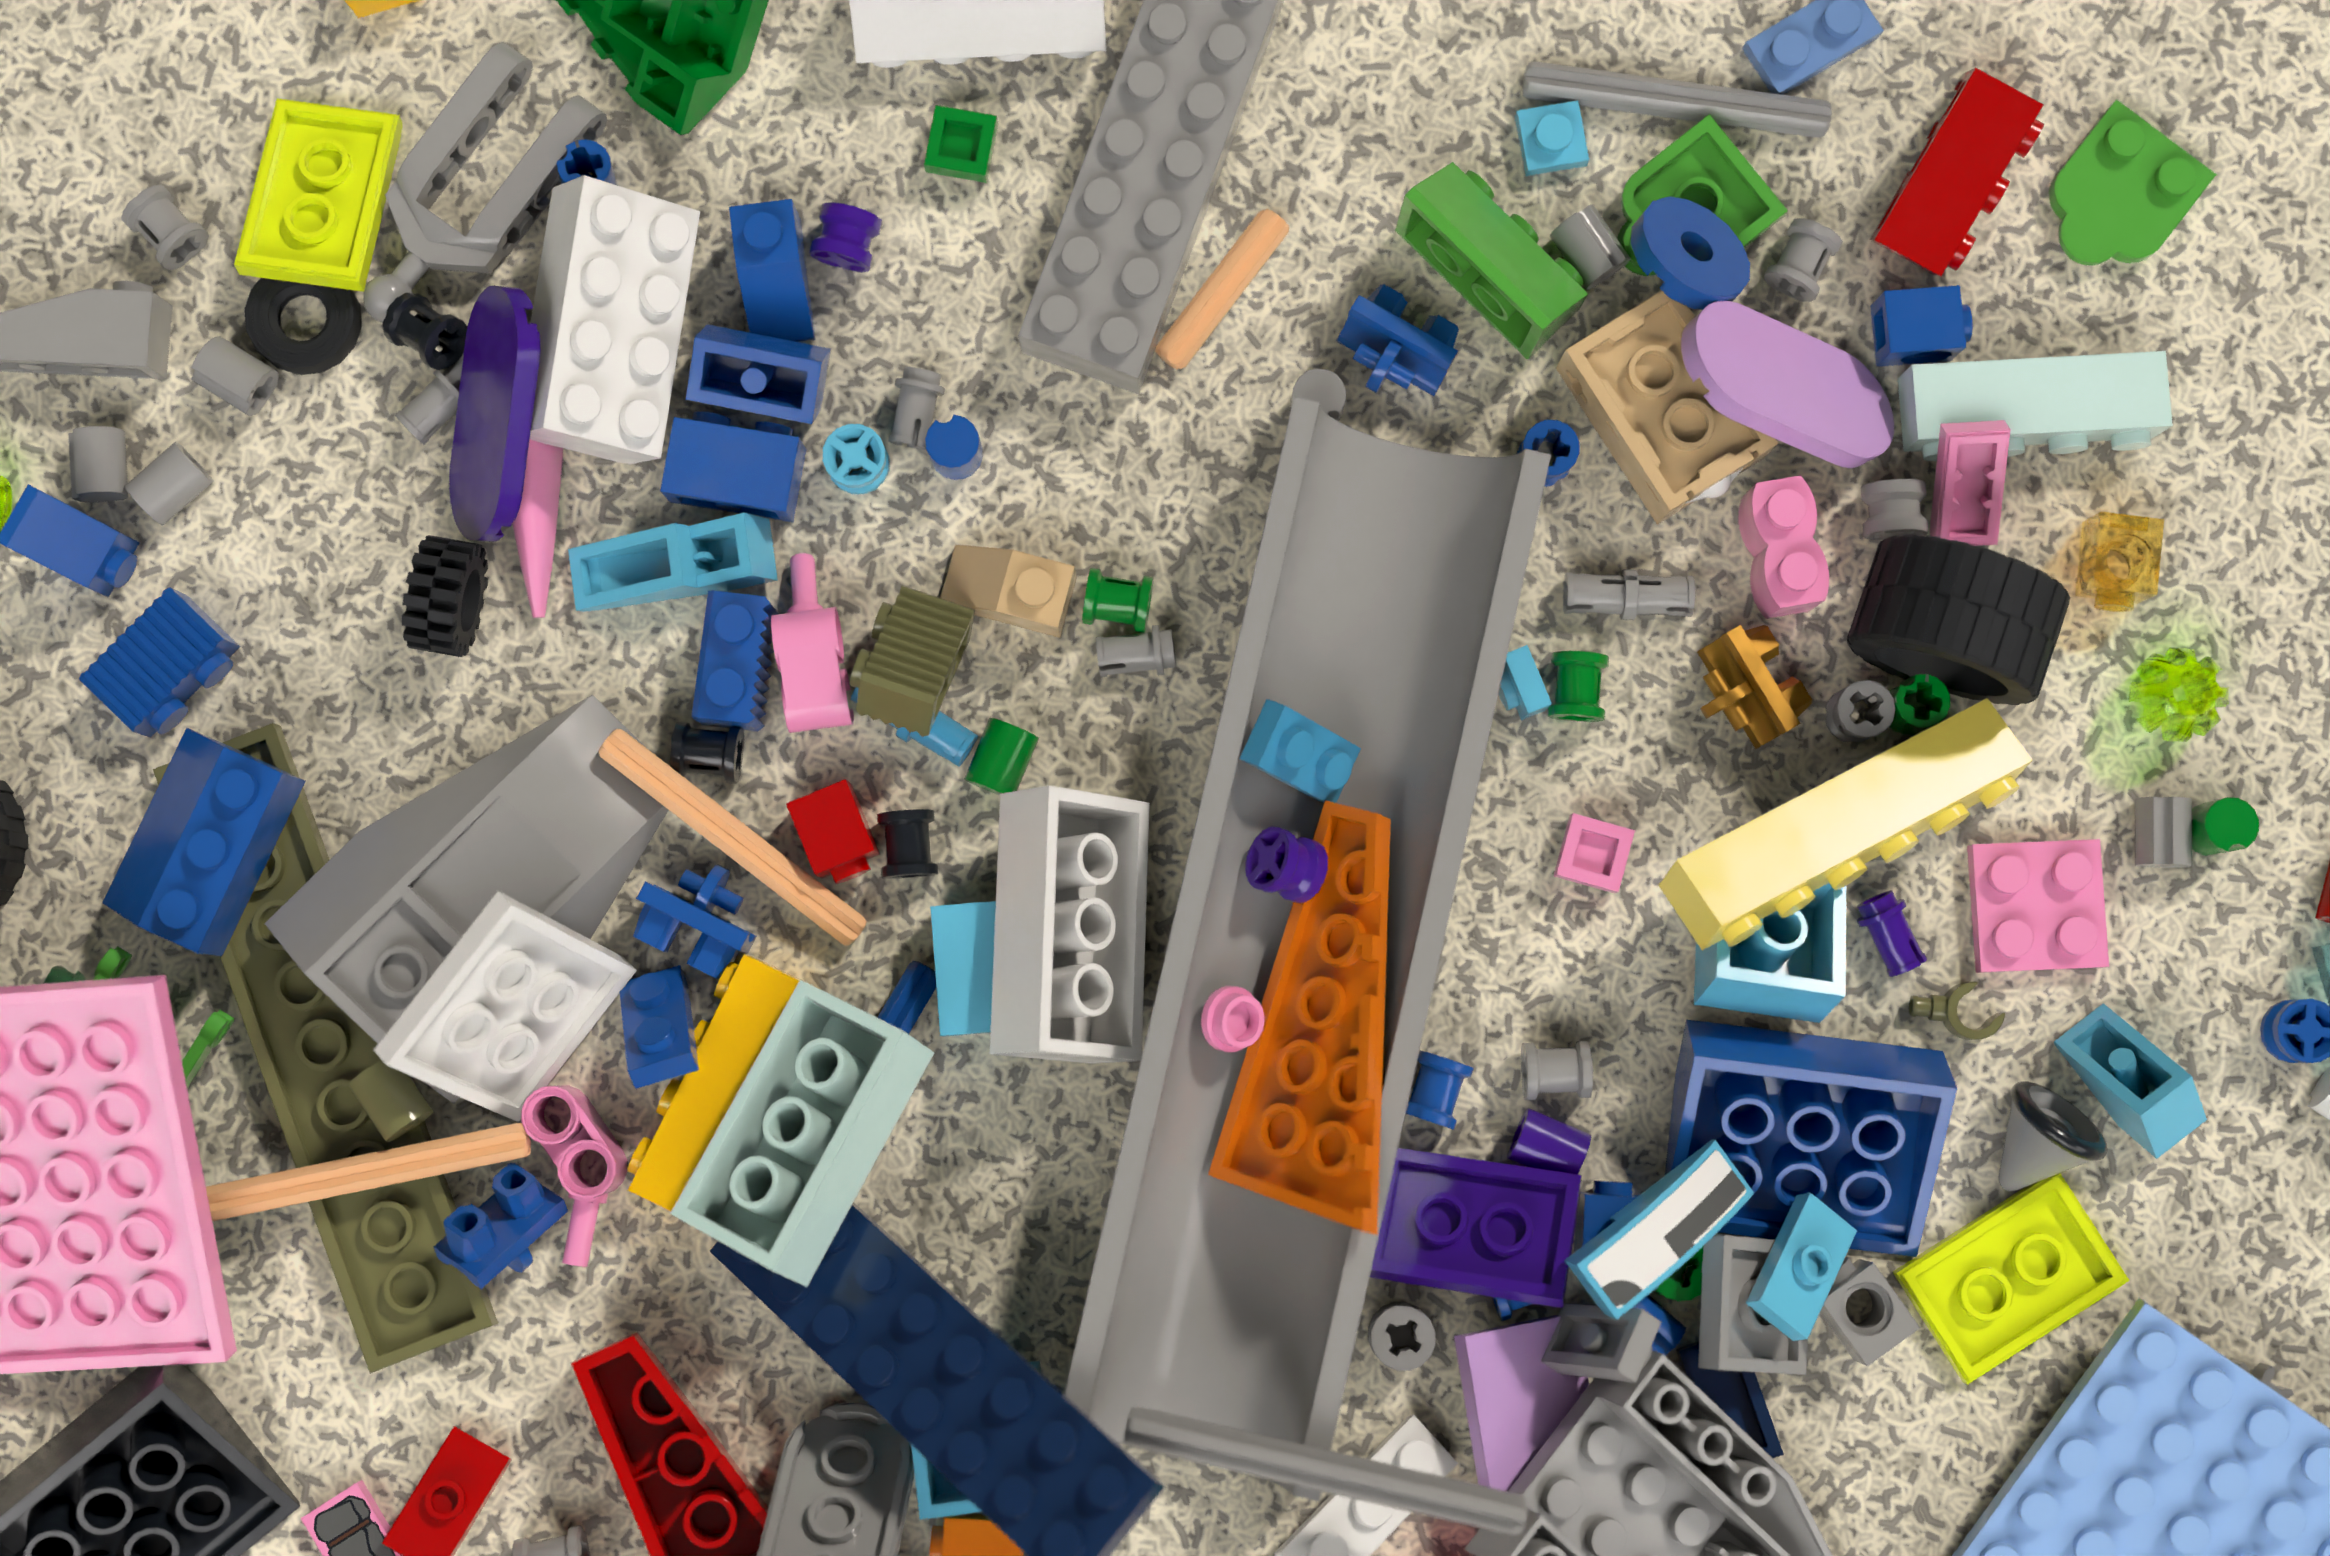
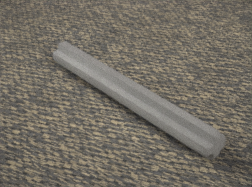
[1522,61,1832,138]

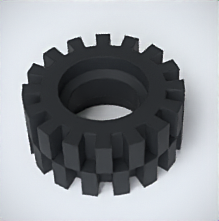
[402,535,488,657]

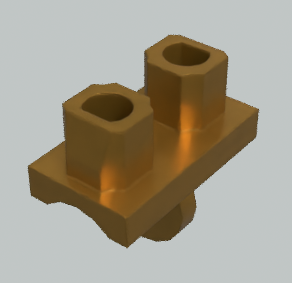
[1697,625,1812,749]

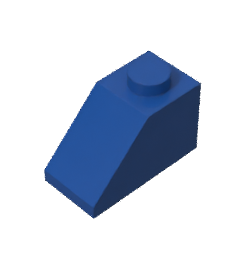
[729,199,816,342]
[0,484,140,597]

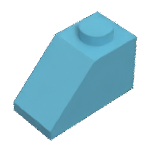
[2054,1003,2207,1159]

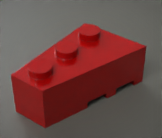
[1870,68,2044,277]

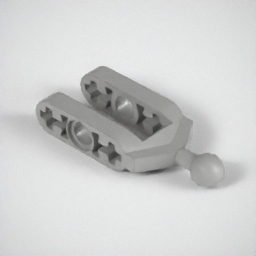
[363,42,607,323]

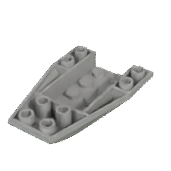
[264,695,669,1104]

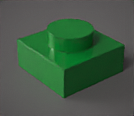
[924,105,998,183]

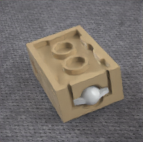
[1556,290,1778,525]

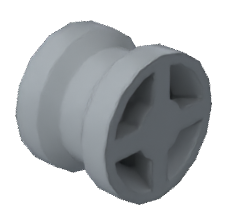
[1861,479,1928,540]
[1368,1302,1436,1371]

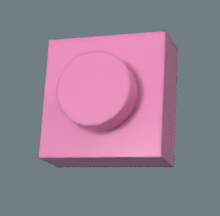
[1553,813,1635,893]

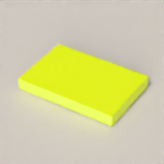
[234,98,403,292]
[1893,1173,2130,1385]

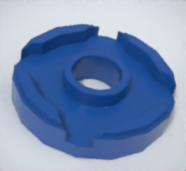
[1631,196,1750,310]

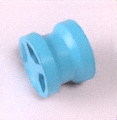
[823,424,889,494]

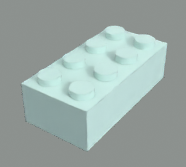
[670,980,935,1287]

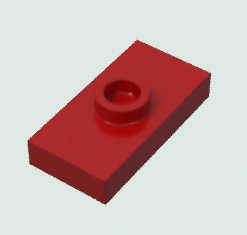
[382,1426,512,1556]

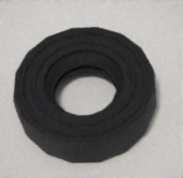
[244,278,362,375]

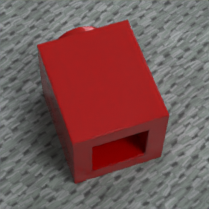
[786,779,880,884]

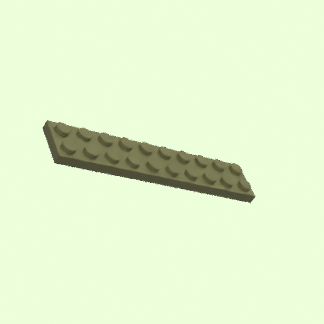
[153,723,498,1374]

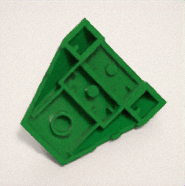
[556,0,769,135]

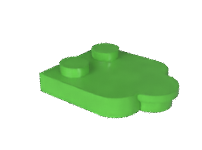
[2049,99,2217,265]
[1617,114,1788,276]

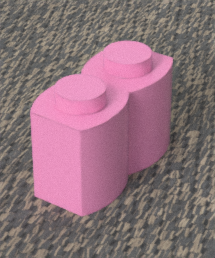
[1738,475,1829,619]

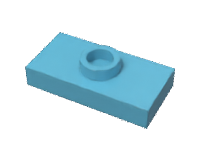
[1746,1193,1857,1341]

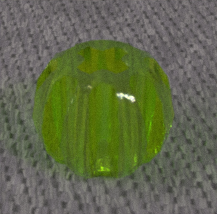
[2128,647,2229,742]

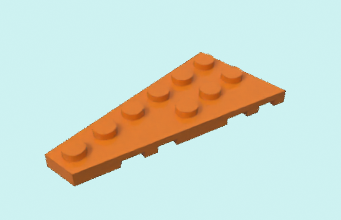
[1208,800,1391,1235]

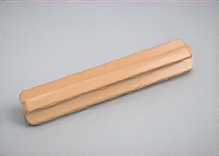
[1155,209,1289,369]

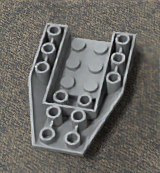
[1465,1350,1833,1556]

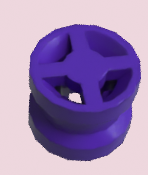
[809,202,882,273]
[1245,826,1328,903]

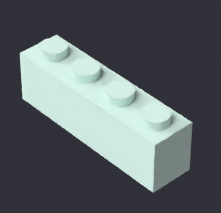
[1897,351,2173,461]

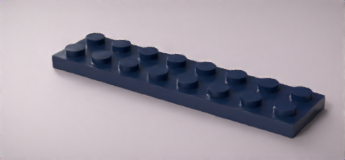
[710,1202,1166,1556]

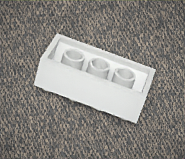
[849,0,1106,68]

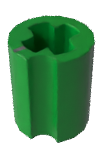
[1889,674,1950,735]
[964,718,1039,795]
[2192,797,2259,856]

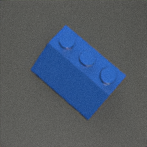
[102,728,306,956]

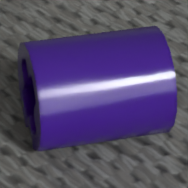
[1507,1108,1591,1174]

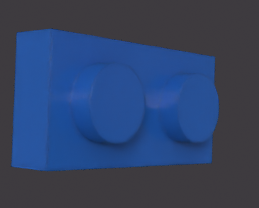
[620,965,699,1089]

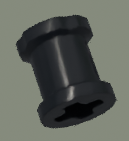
[382,292,467,370]
[670,722,744,784]
[877,809,938,879]

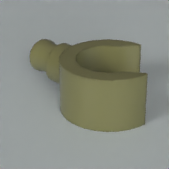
[1909,982,2005,1040]

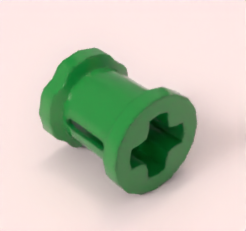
[1082,568,1154,633]
[1547,651,1609,722]

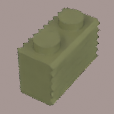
[850,585,975,737]

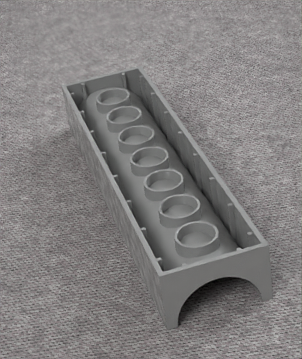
[1064,396,1551,1502]

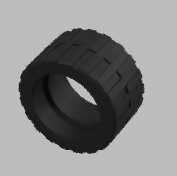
[1847,534,2070,705]

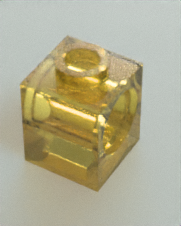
[2075,512,2164,612]

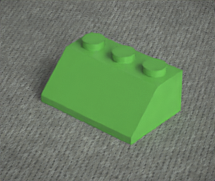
[1395,162,1588,360]

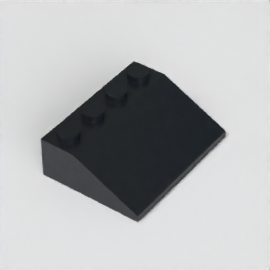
[0,1364,300,1556]

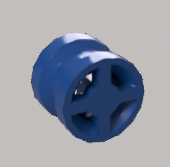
[2260,999,2330,1063]

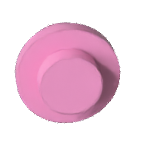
[1201,986,1264,1052]

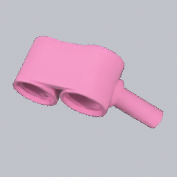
[771,553,854,733]
[521,1085,627,1267]

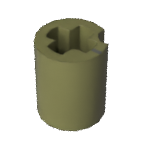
[348,1060,434,1142]

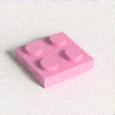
[1967,839,2109,973]

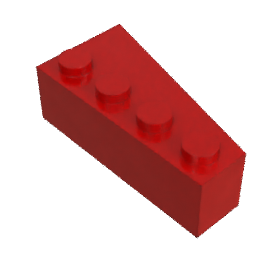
[571,1332,769,1556]

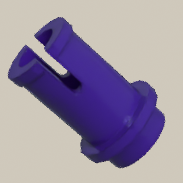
[1857,890,1927,977]

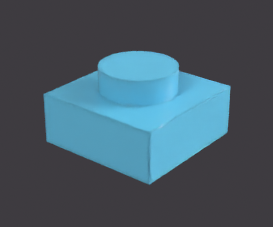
[1515,100,1589,176]
[1498,645,1552,720]

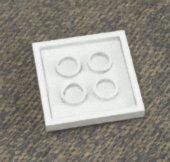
[374,891,637,1122]

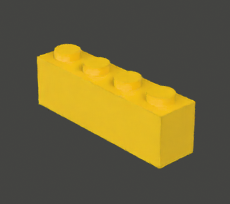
[627,954,817,1211]

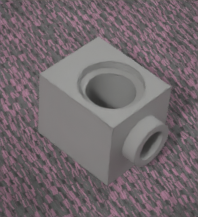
[1820,1257,1920,1366]

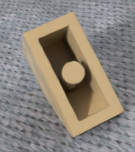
[940,544,1077,638]

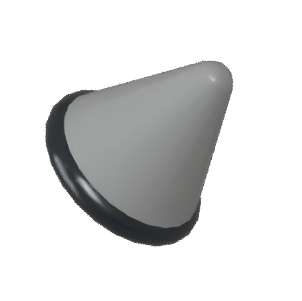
[1998,1081,2107,1191]

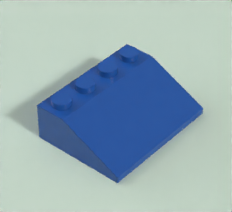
[1665,1019,1958,1257]

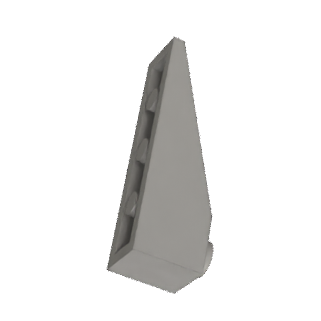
[0,281,173,379]

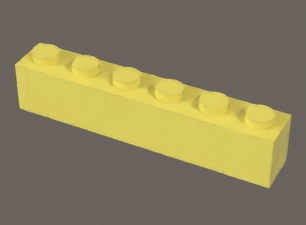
[1658,698,2033,950]

